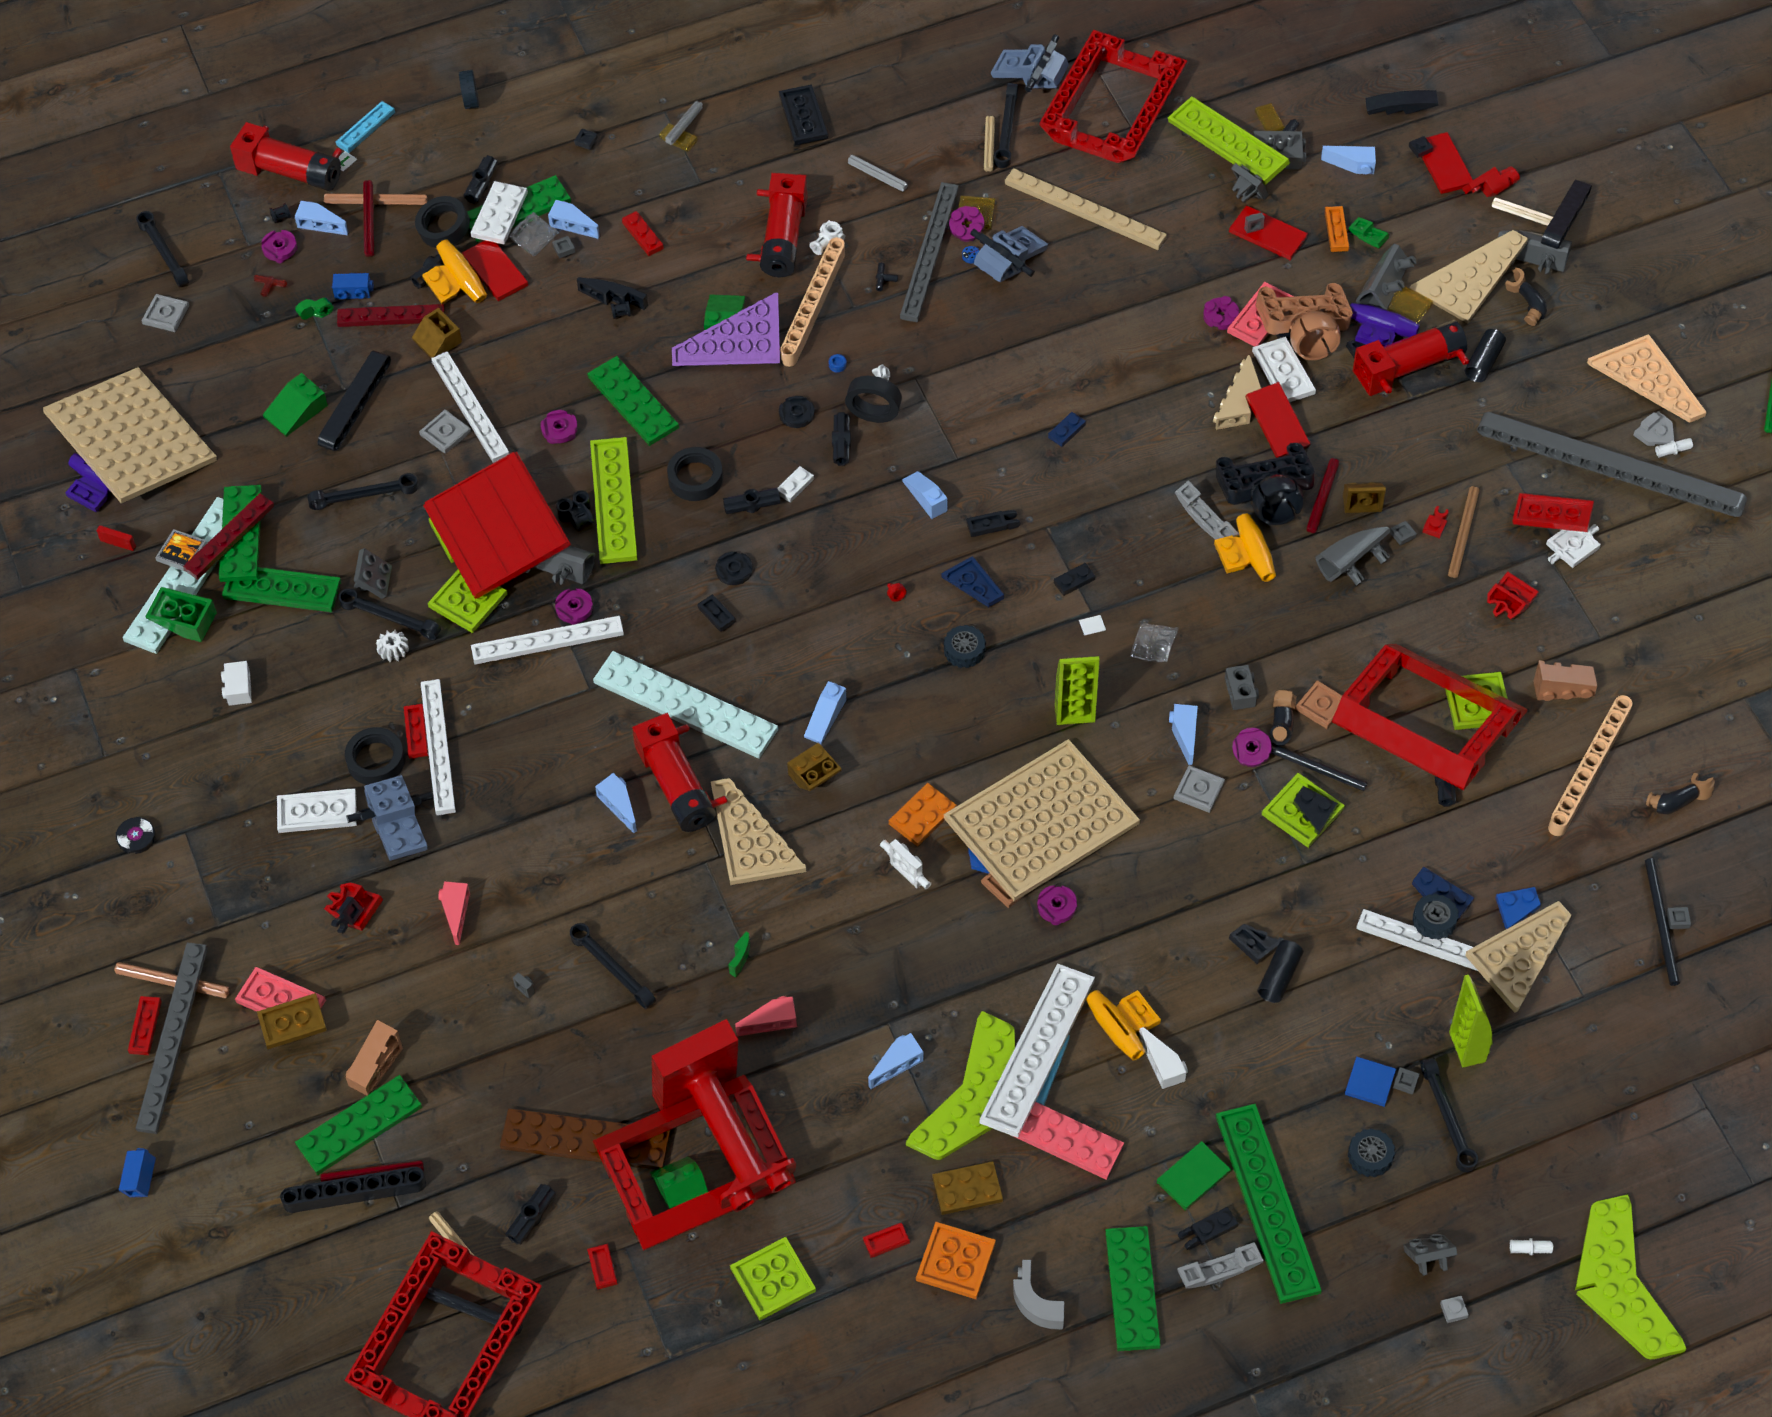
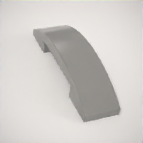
[1175,480,1239,540]
[1177,1242,1263,1288]

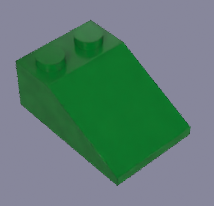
[704,295,745,330]
[263,373,328,437]
[145,587,217,642]
[650,1156,708,1209]

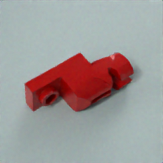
[1462,166,1520,197]

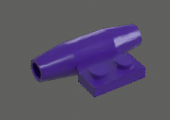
[1350,303,1420,347]
[65,453,111,513]

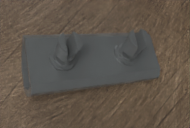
[1498,230,1572,274]
[1356,244,1416,310]
[1315,527,1390,585]
[526,546,595,585]

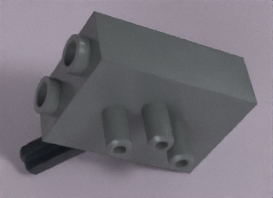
[1253,119,1306,169]

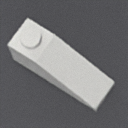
[1139,1027,1188,1089]

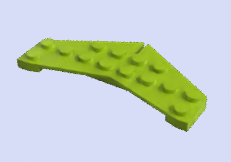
[906,1011,1015,1160]
[1575,1195,1686,1360]

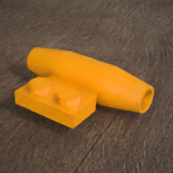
[422,239,487,304]
[1214,513,1276,582]
[1086,990,1161,1060]

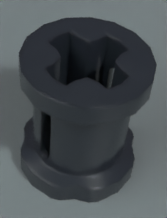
[269,203,291,223]
[610,301,631,319]

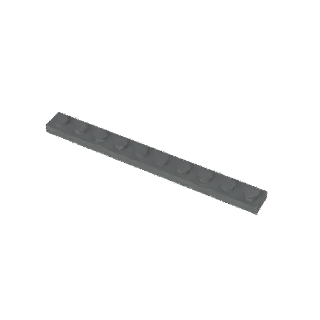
[900,182,958,322]
[136,942,208,1134]

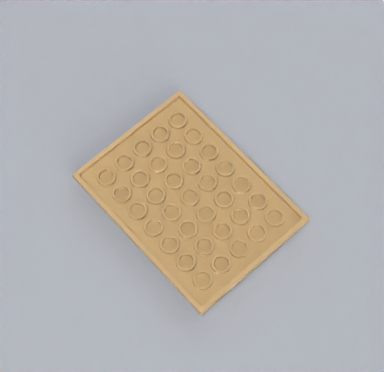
[43,367,216,503]
[944,739,1140,901]

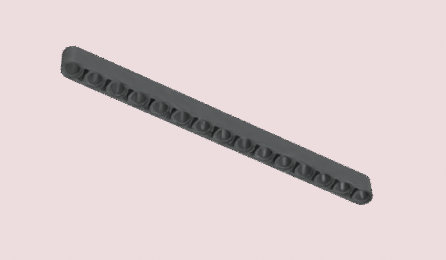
[1477,412,1747,517]

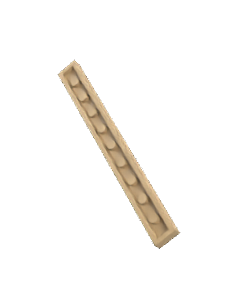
[1005,168,1167,250]

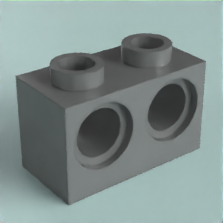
[1224,665,1259,710]

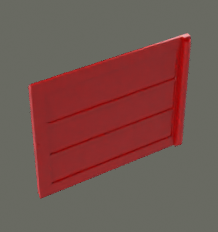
[423,452,571,599]

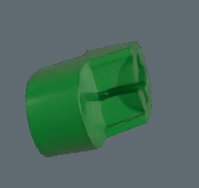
[295,298,333,320]

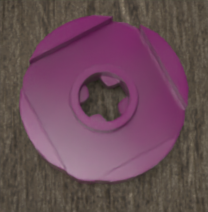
[949,206,984,242]
[261,230,298,263]
[1203,296,1239,330]
[541,410,578,444]
[555,588,593,625]
[1232,728,1272,767]
[1037,885,1077,925]

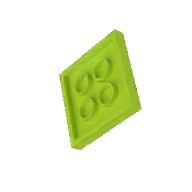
[428,569,507,633]
[1445,672,1507,730]
[1262,773,1345,848]
[730,1237,816,1320]

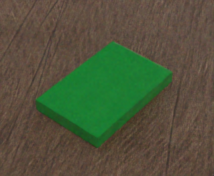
[1157,1141,1231,1211]

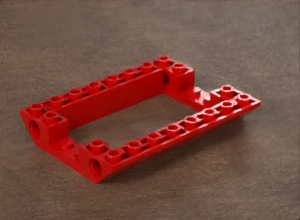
[1039,30,1187,163]
[1332,644,1527,790]
[593,1075,796,1251]
[344,1231,542,1417]

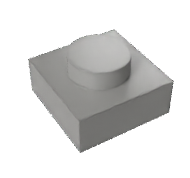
[1440,1296,1468,1323]

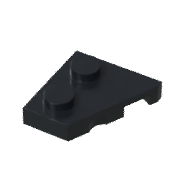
[1293,786,1338,835]
[1229,924,1284,964]

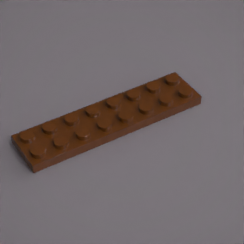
[500,1108,670,1170]

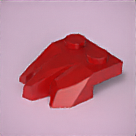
[1487,571,1539,620]
[324,882,383,931]

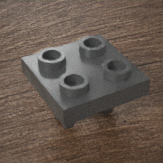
[1231,163,1269,203]
[354,548,392,599]
[1403,1234,1457,1276]

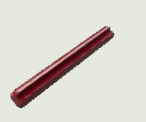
[363,180,374,257]
[1306,458,1339,533]
[320,1160,424,1182]

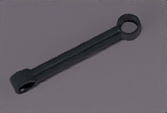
[994,83,1018,168]
[136,211,189,287]
[307,473,418,510]
[339,588,441,640]
[570,923,656,1009]
[1420,1057,1478,1172]
[425,1286,523,1337]

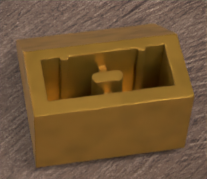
[412,308,462,358]
[787,742,842,791]

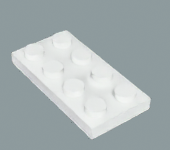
[471,181,528,244]
[1252,337,1316,402]
[277,789,357,833]

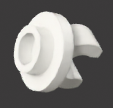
[872,365,890,380]

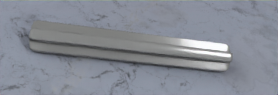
[665,101,703,145]
[848,155,907,192]

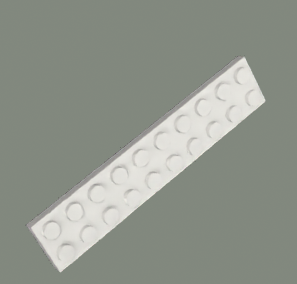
[980,964,1095,1138]

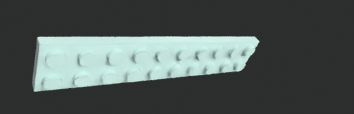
[123,497,223,654]
[593,651,778,759]

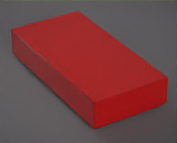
[96,525,136,551]
[863,1222,910,1258]
[587,1244,618,1290]

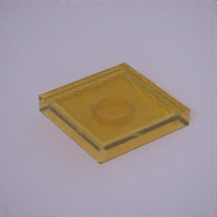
[959,196,995,229]
[1387,286,1433,323]

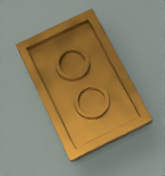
[257,993,327,1049]
[932,1162,1003,1215]

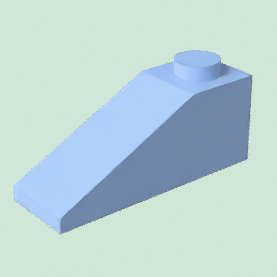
[1321,146,1376,174]
[548,200,600,239]
[295,201,349,235]
[902,471,947,519]
[804,681,846,744]
[1169,704,1198,765]
[595,773,637,833]
[868,1033,923,1089]

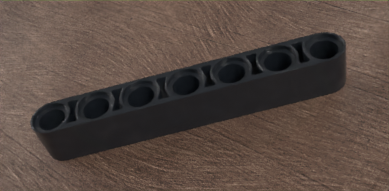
[1541,179,1592,249]
[317,350,391,451]
[280,1167,426,1213]

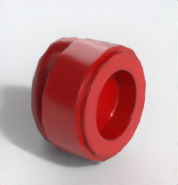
[887,583,907,602]

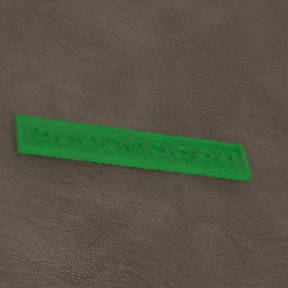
[1215,1104,1322,1304]

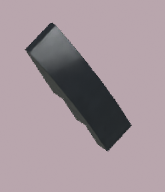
[1365,90,1439,115]
[577,277,648,310]

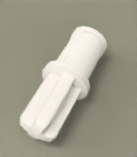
[1655,438,1693,458]
[1510,1238,1553,1255]

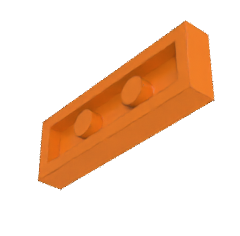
[1325,206,1349,252]

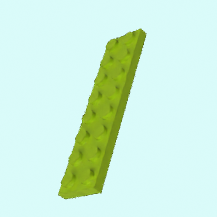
[1168,96,1290,185]
[590,437,637,564]

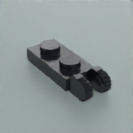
[966,510,1021,537]
[1178,1207,1238,1250]

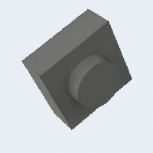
[1244,212,1265,233]
[552,236,575,258]
[1390,521,1417,546]
[1666,907,1691,929]
[513,972,535,998]
[1393,1067,1419,1095]

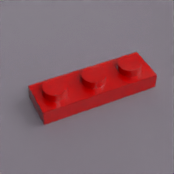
[622,211,664,256]
[404,704,428,759]
[128,996,162,1055]

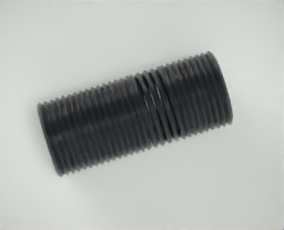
[1464,329,1506,382]
[1257,940,1304,1003]

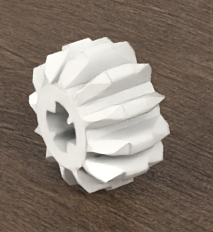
[376,630,409,662]

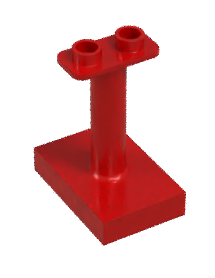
[652,1019,796,1212]

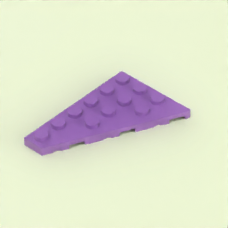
[672,293,780,366]

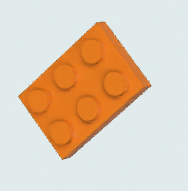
[888,783,957,847]

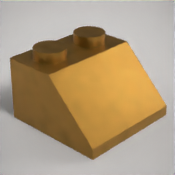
[1343,483,1386,513]

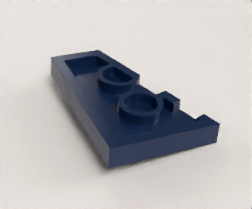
[941,556,1004,607]
[1412,867,1474,922]

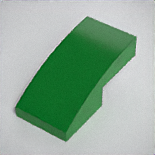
[1349,217,1389,249]
[728,932,750,978]

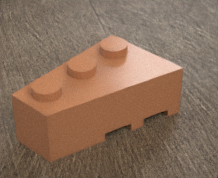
[1533,660,1597,701]
[346,1020,403,1096]

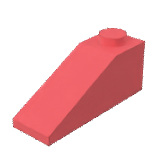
[439,881,470,945]
[735,996,797,1037]

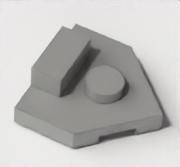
[1633,411,1674,446]

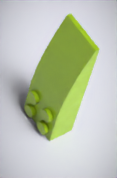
[1055,656,1099,725]
[1449,974,1493,1068]

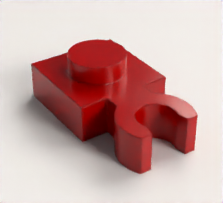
[1423,506,1449,538]

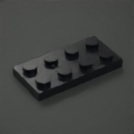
[779,84,828,145]

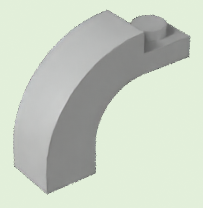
[1013,1260,1064,1329]

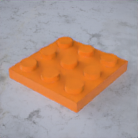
[916,1222,996,1299]

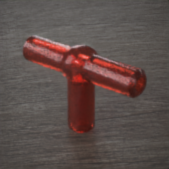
[254,274,287,297]

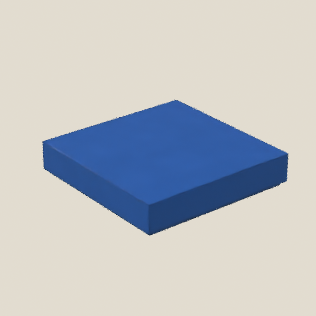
[1345,1057,1396,1107]

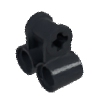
[556,490,594,530]

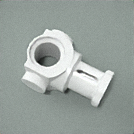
[810,220,845,255]

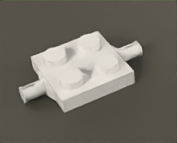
[1546,524,1601,568]
[880,839,931,889]

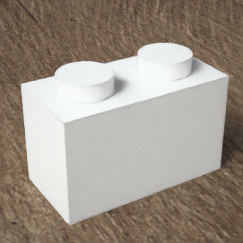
[221,661,252,706]

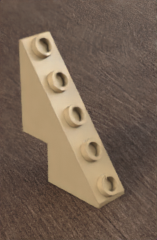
[1213,355,1261,430]

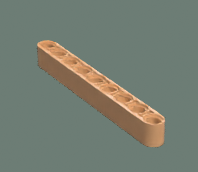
[781,237,845,367]
[1548,695,1632,836]

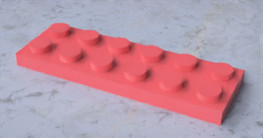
[1011,1102,1124,1180]

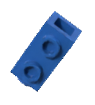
[332,273,374,299]
[119,1148,156,1197]

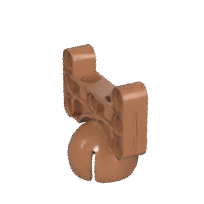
[1256,283,1353,360]

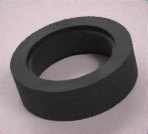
[415,196,470,248]
[845,376,902,423]
[667,447,723,501]
[345,727,405,785]

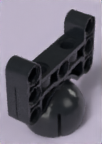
[1216,443,1315,525]

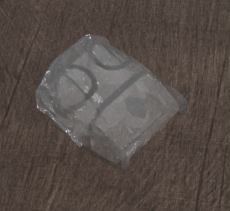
[509,212,559,256]
[1131,623,1178,662]

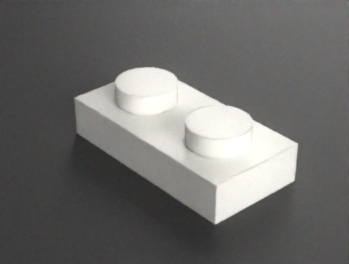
[777,466,814,503]

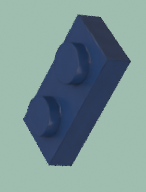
[1048,412,1086,447]

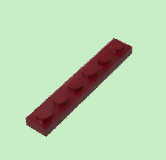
[337,304,445,327]
[183,493,274,580]

